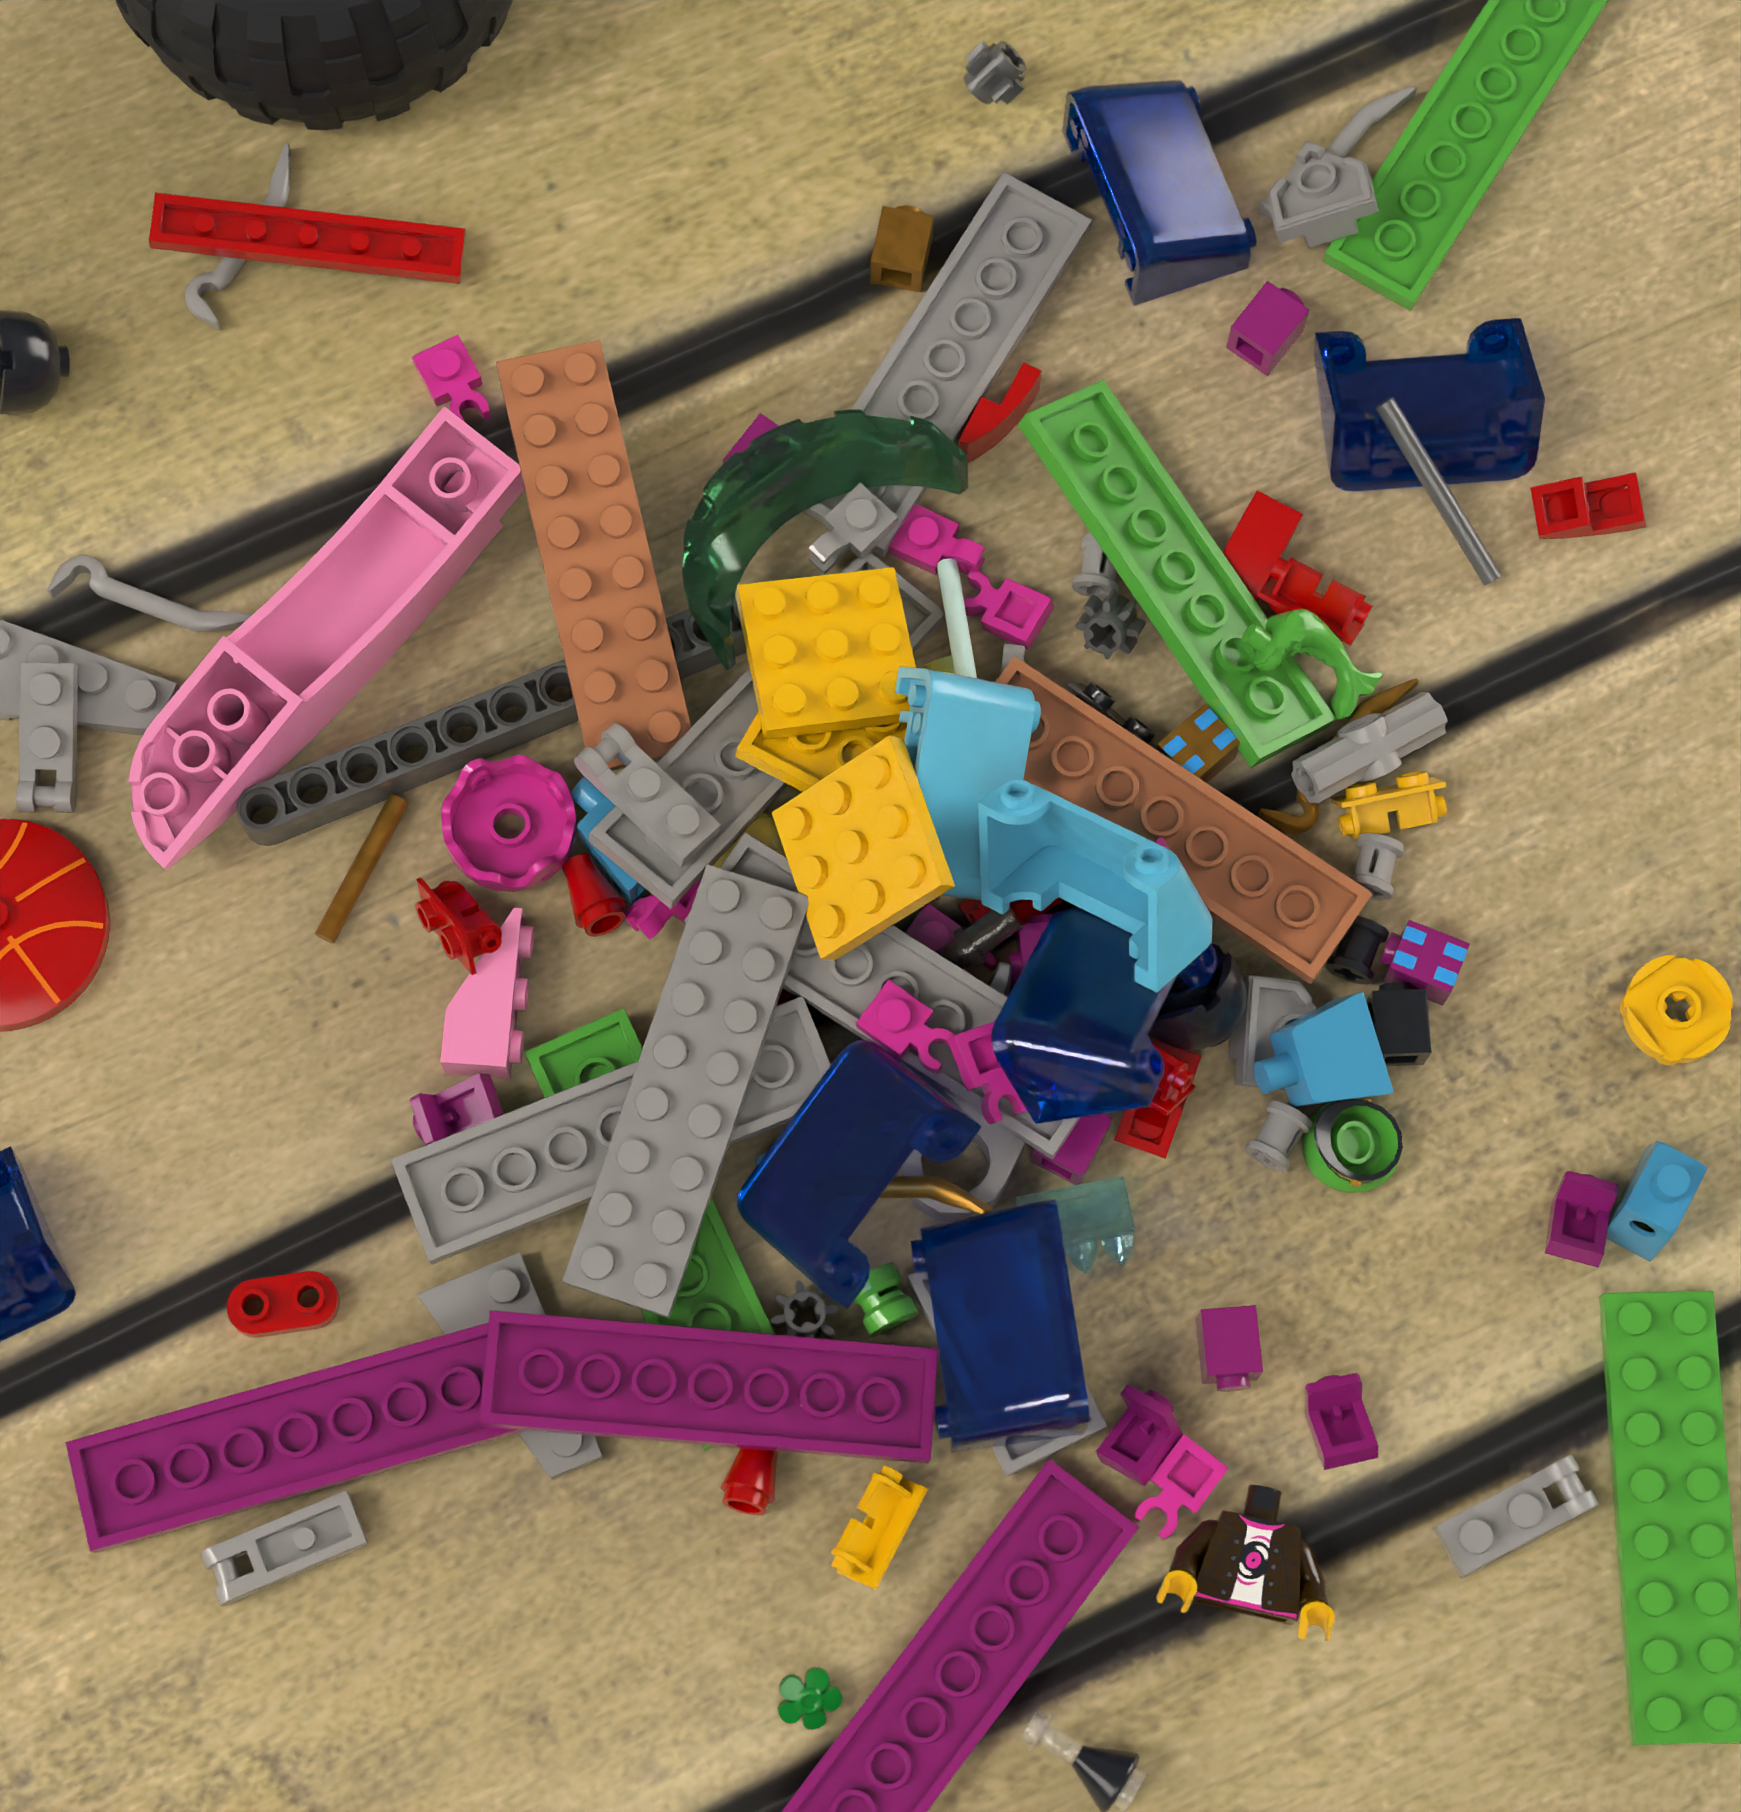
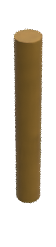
[315,794,409,943]

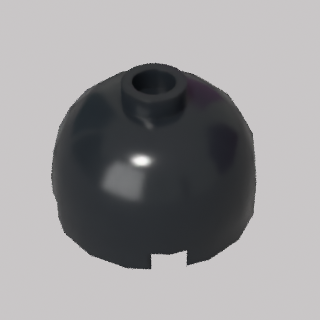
[0,310,70,415]
[1135,943,1247,1051]

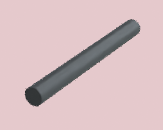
[1375,397,1502,585]

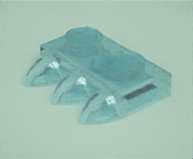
[1016,1176,1135,1280]

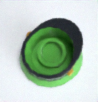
[1302,1098,1403,1193]

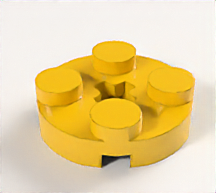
[1620,955,1733,1066]

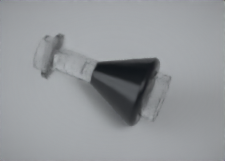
[1020,1710,1148,1812]

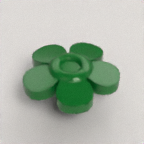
[777,1667,842,1730]

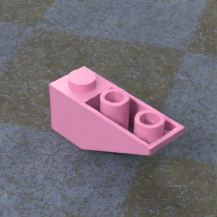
[440,908,534,1079]

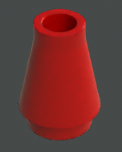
[562,853,625,937]
[720,1448,777,1515]

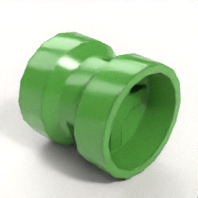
[845,1262,919,1337]

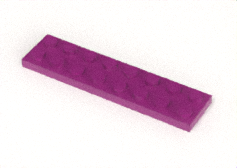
[479,1310,938,1463]
[65,1323,528,1553]
[782,1459,1139,1812]

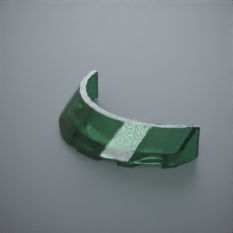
[682,409,968,671]

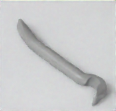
[1258,86,1417,220]
[185,143,291,331]
[47,555,253,632]

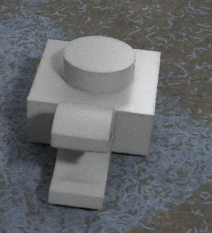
[809,483,898,574]

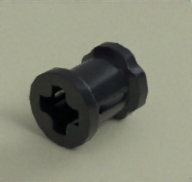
[1326,916,1389,985]

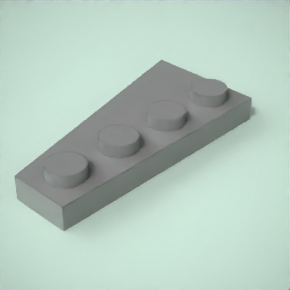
[0,620,180,735]
[417,1252,604,1480]

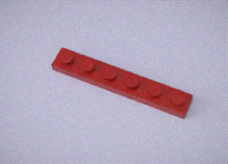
[149,192,465,284]

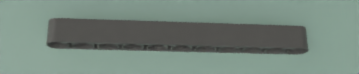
[236,590,747,846]

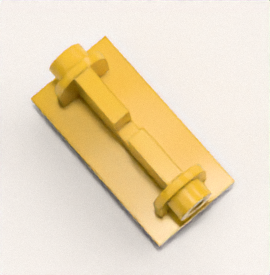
[1330,771,1447,840]
[831,1465,928,1590]

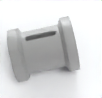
[1072,534,1119,600]
[1348,833,1405,901]
[1244,1100,1313,1173]

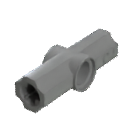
[1291,693,1448,803]

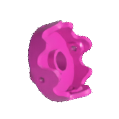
[441,755,577,892]

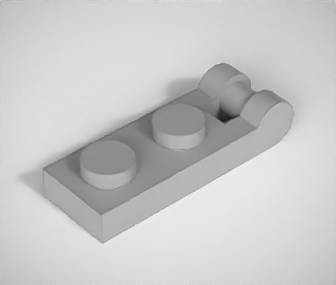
[16,662,78,813]
[574,723,721,867]
[1433,1454,1599,1578]
[201,1490,369,1606]

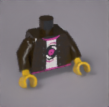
[1156,1485,1335,1641]

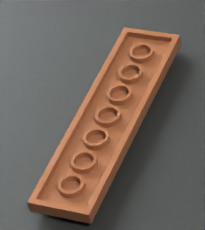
[496,340,691,771]
[996,656,1373,984]

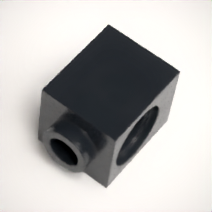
[1366,982,1432,1066]

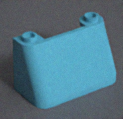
[895,666,1041,900]
[978,780,1213,993]

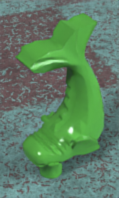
[1242,609,1383,720]

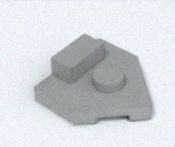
[1267,141,1379,248]
[1228,975,1317,1091]

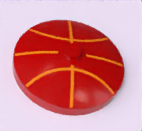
[0,819,110,1032]

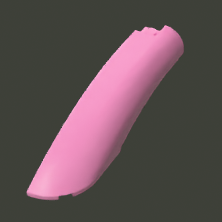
[128,406,525,870]

